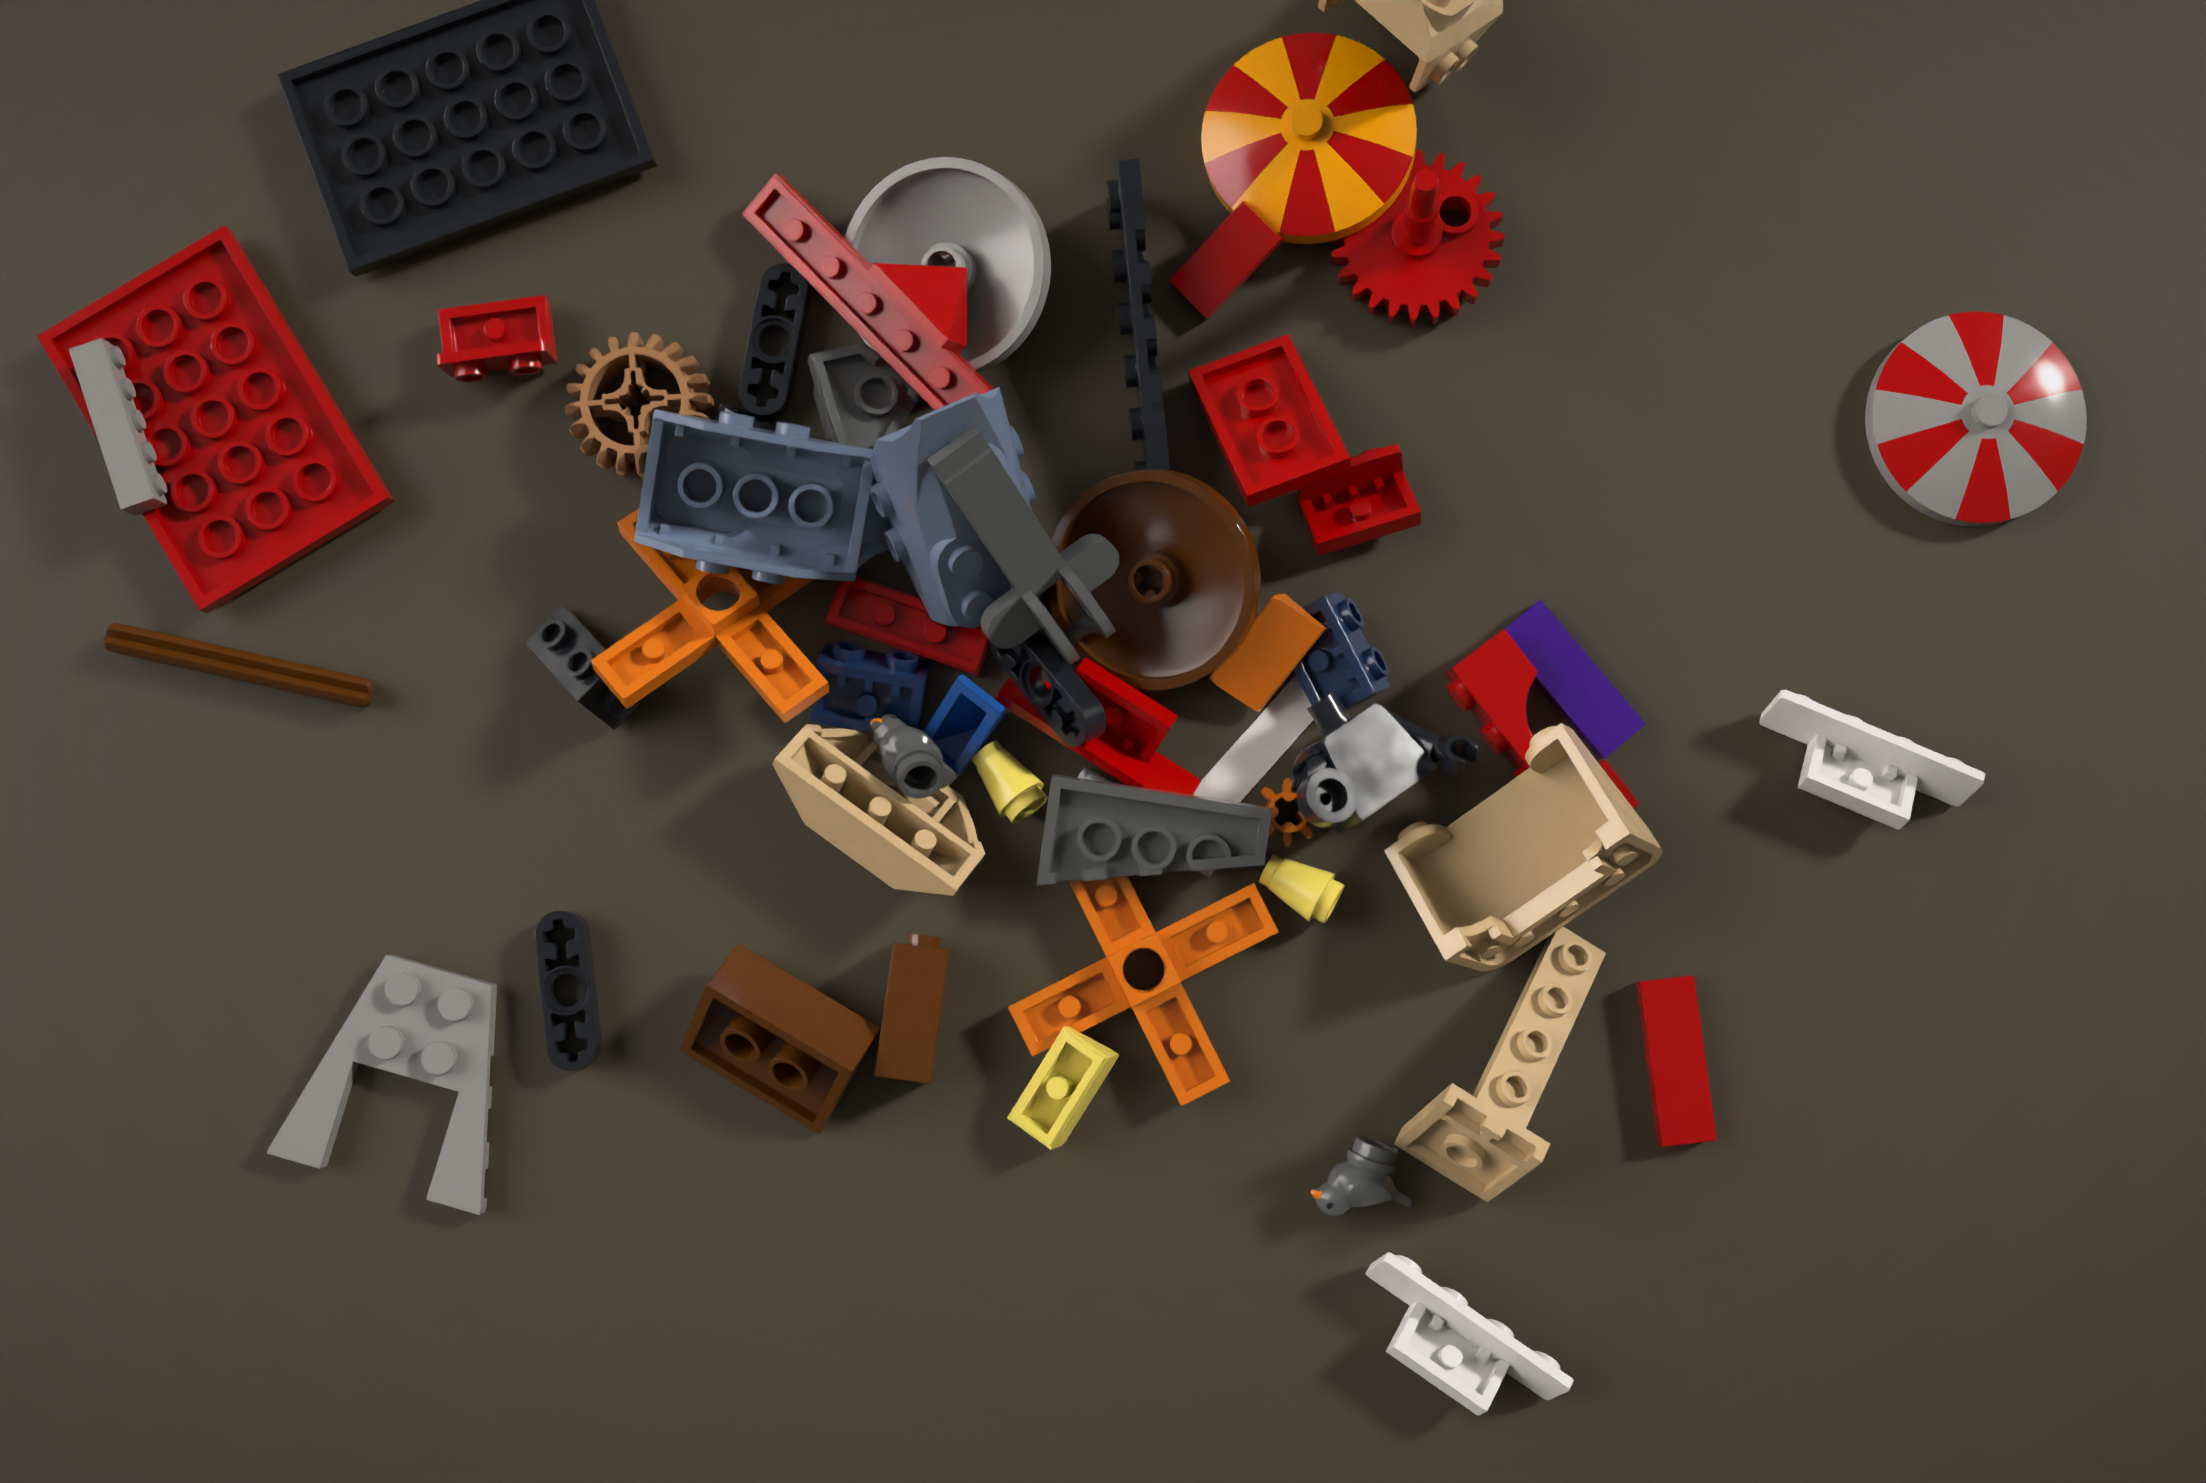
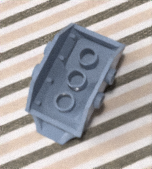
[870,387,1046,628]
[634,409,890,584]

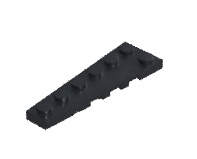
[1107,159,1170,470]

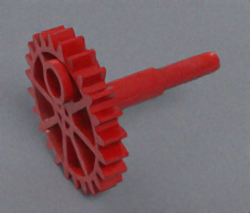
[1329,150,1505,327]

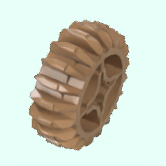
[565,332,714,479]

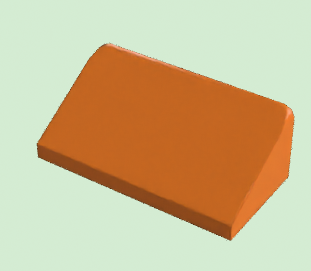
[1209,594,1326,712]

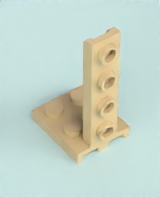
[1394,927,1606,1203]

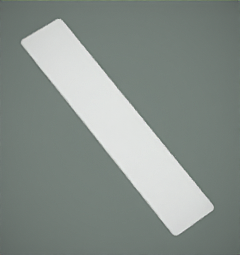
[1193,675,1314,802]

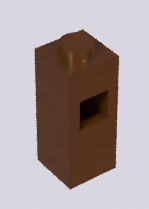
[874,933,952,1084]

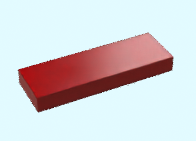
[825,576,989,677]
[1635,975,1717,1147]

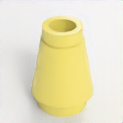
[972,741,1047,824]
[1259,854,1345,924]

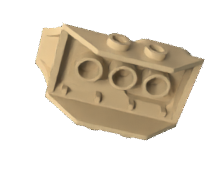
[1318,0,1503,92]

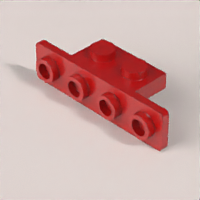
[995,657,1200,795]

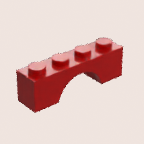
[1444,629,1640,809]

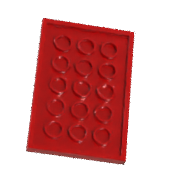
[37,225,395,613]

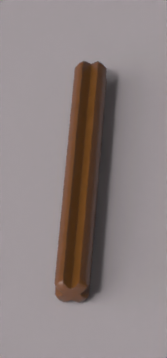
[104,622,375,708]

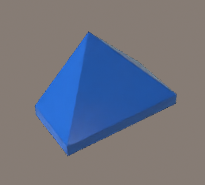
[924,674,1008,780]

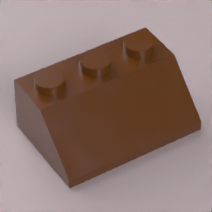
[679,943,881,1134]

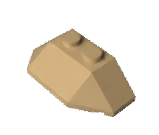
[772,724,985,896]

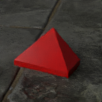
[868,263,967,354]

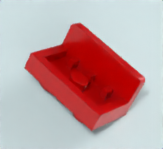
[436,295,558,383]
[1296,444,1421,556]

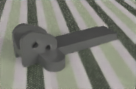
[927,425,1119,665]

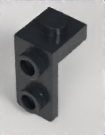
[527,606,650,730]

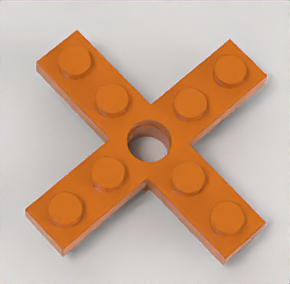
[591,508,829,723]
[1008,876,1279,1106]

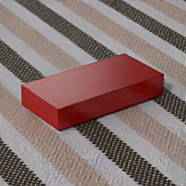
[1169,201,1284,318]

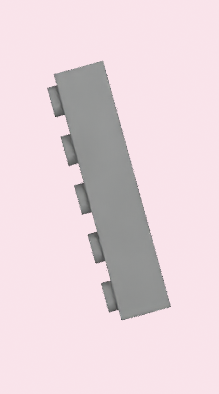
[69,338,167,515]

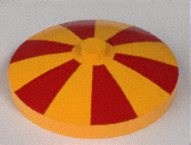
[1201,32,1417,244]

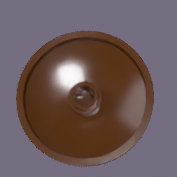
[1046,469,1261,691]

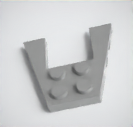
[267,954,497,1215]

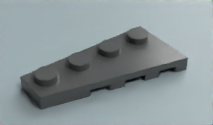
[1036,774,1273,885]

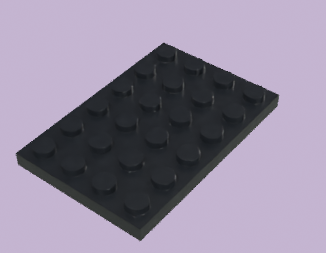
[277,0,657,277]

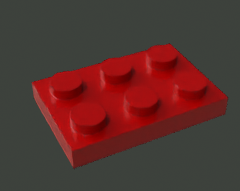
[1188,334,1351,508]

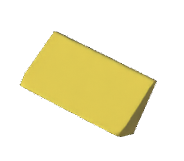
[1007,1025,1119,1150]

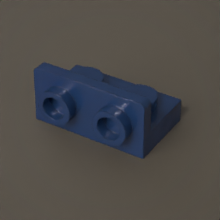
[1293,592,1390,709]
[809,641,932,733]

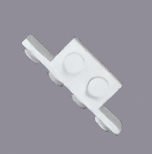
[1759,690,1985,830]
[1366,1252,1574,1416]

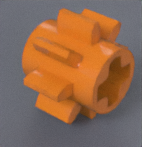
[1261,778,1313,847]

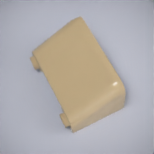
[1384,723,1663,972]

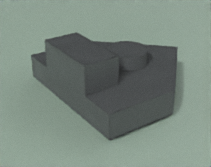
[807,343,920,449]

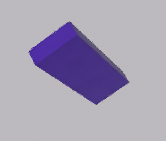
[1505,599,1646,760]

